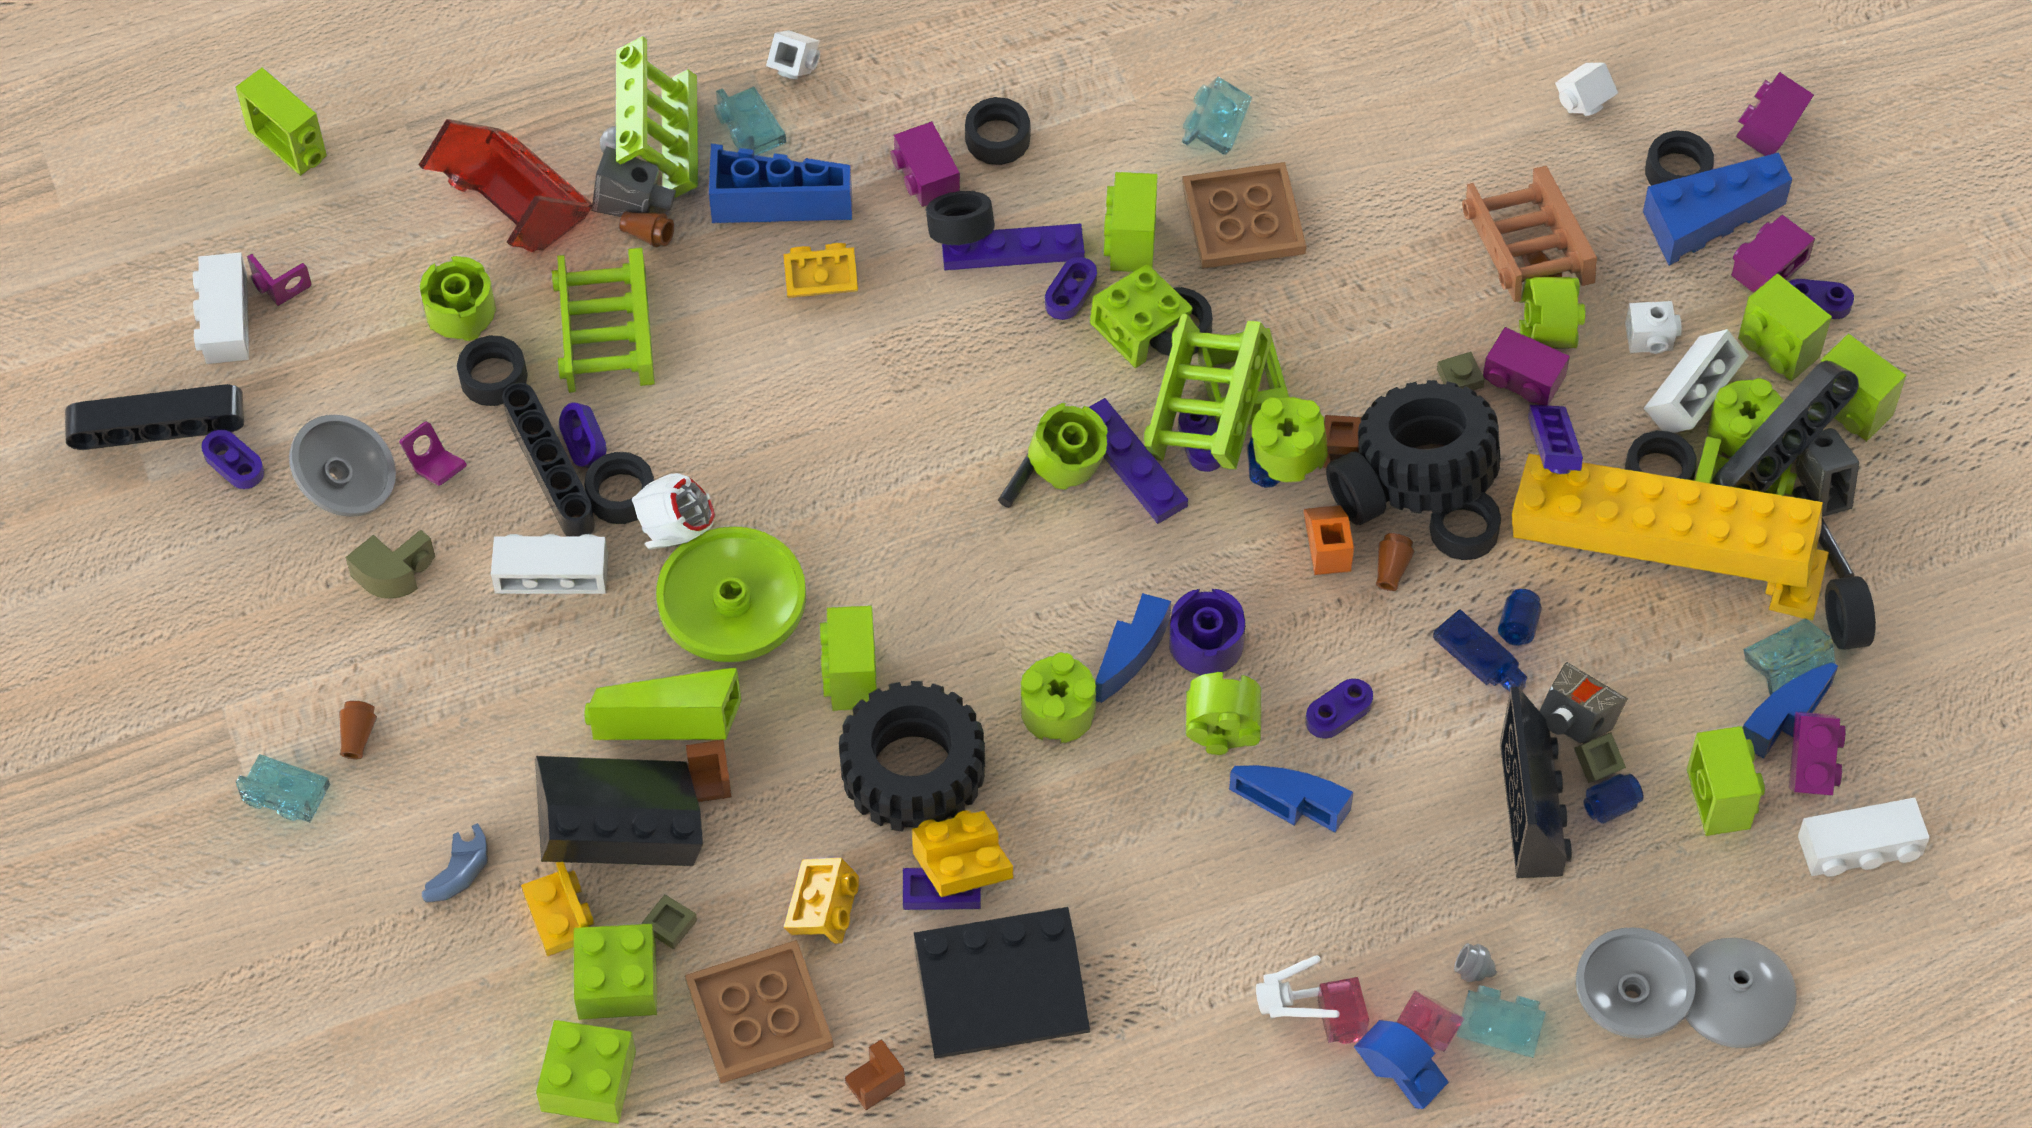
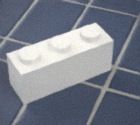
[193,252,249,364]
[1644,329,1749,433]
[491,534,608,594]
[1798,798,1930,877]

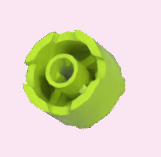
[419,256,496,341]
[1519,277,1585,349]
[1707,378,1783,461]
[1252,397,1328,482]
[1028,403,1108,490]
[1021,652,1096,743]
[1186,672,1261,755]

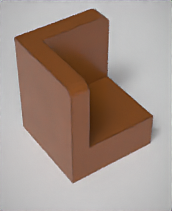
[1323,415,1362,468]
[686,740,732,802]
[845,1039,905,1110]

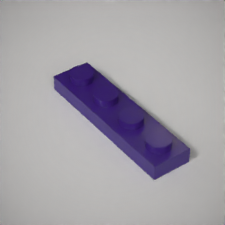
[942,223,1085,271]
[1089,398,1188,524]
[1528,404,1583,474]

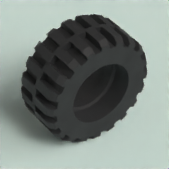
[1358,380,1501,514]
[839,681,985,832]

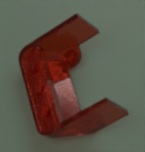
[419,119,593,252]

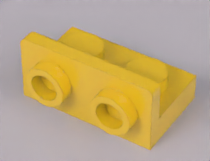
[783,243,858,298]
[1765,549,1829,621]
[784,858,859,944]
[521,862,595,957]

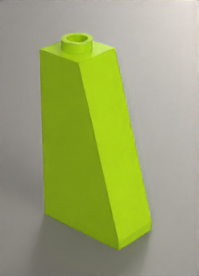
[584,668,742,740]

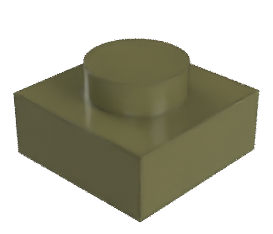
[1437,352,1485,391]
[1574,732,1626,783]
[642,894,697,949]

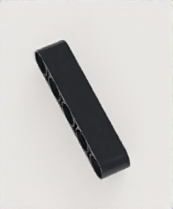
[1711,360,1859,493]
[502,382,595,537]
[65,384,244,450]

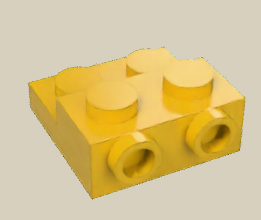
[912,810,1013,897]

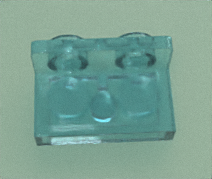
[1182,77,1252,155]
[714,86,786,155]
[1743,618,1835,695]
[236,754,330,823]
[1456,985,1546,1058]

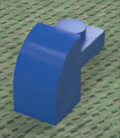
[1354,1020,1449,1109]

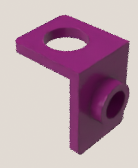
[247,254,312,306]
[399,421,467,486]

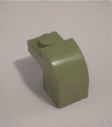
[345,530,435,599]

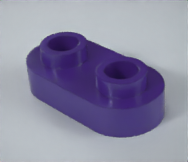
[1045,257,1097,320]
[1789,279,1854,319]
[559,402,607,468]
[1178,413,1221,472]
[201,430,264,489]
[1305,678,1373,739]

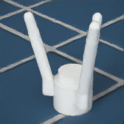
[1256,955,1353,1018]

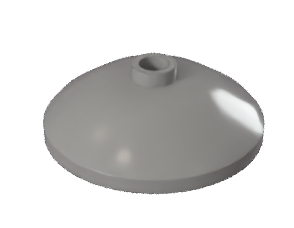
[289,415,396,517]
[1576,927,1696,1039]
[1685,938,1796,1048]

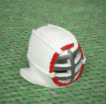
[632,473,715,550]

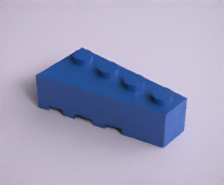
[709,143,852,223]
[1643,152,1792,266]

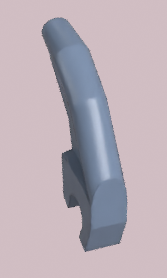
[422,823,488,903]

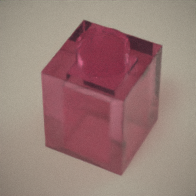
[1317,977,1369,1044]
[1396,990,1464,1052]

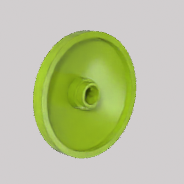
[656,527,806,662]

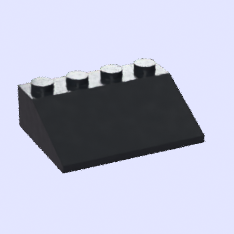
[1500,687,1572,878]
[535,756,703,866]
[914,907,1090,1059]

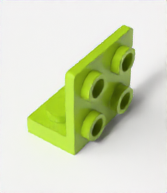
[1090,264,1192,368]

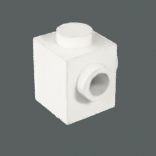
[766,30,820,79]
[1555,63,1618,116]
[1625,301,1682,354]

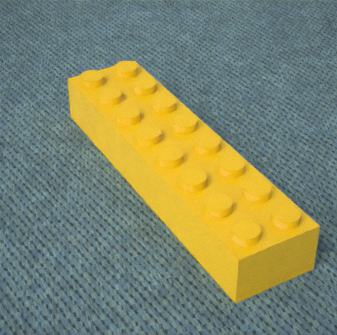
[1512,453,1823,588]

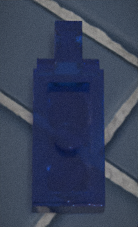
[1433,609,1527,692]

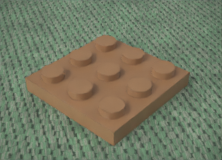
[1182,162,1306,269]
[685,940,834,1084]

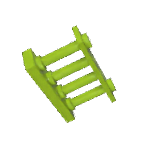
[616,36,698,198]
[552,248,655,393]
[1144,314,1272,469]

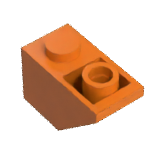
[1304,505,1354,575]

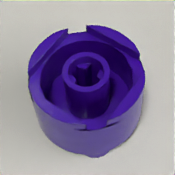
[1169,589,1246,676]

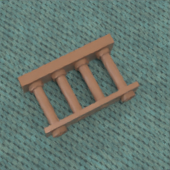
[1462,165,1597,302]

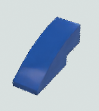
[1095,593,1171,703]
[1742,662,1838,759]
[1229,765,1353,833]

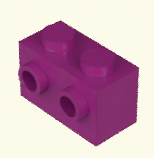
[1736,72,1814,156]
[890,121,960,207]
[1731,214,1815,293]
[1483,327,1570,405]
[1789,712,1846,796]

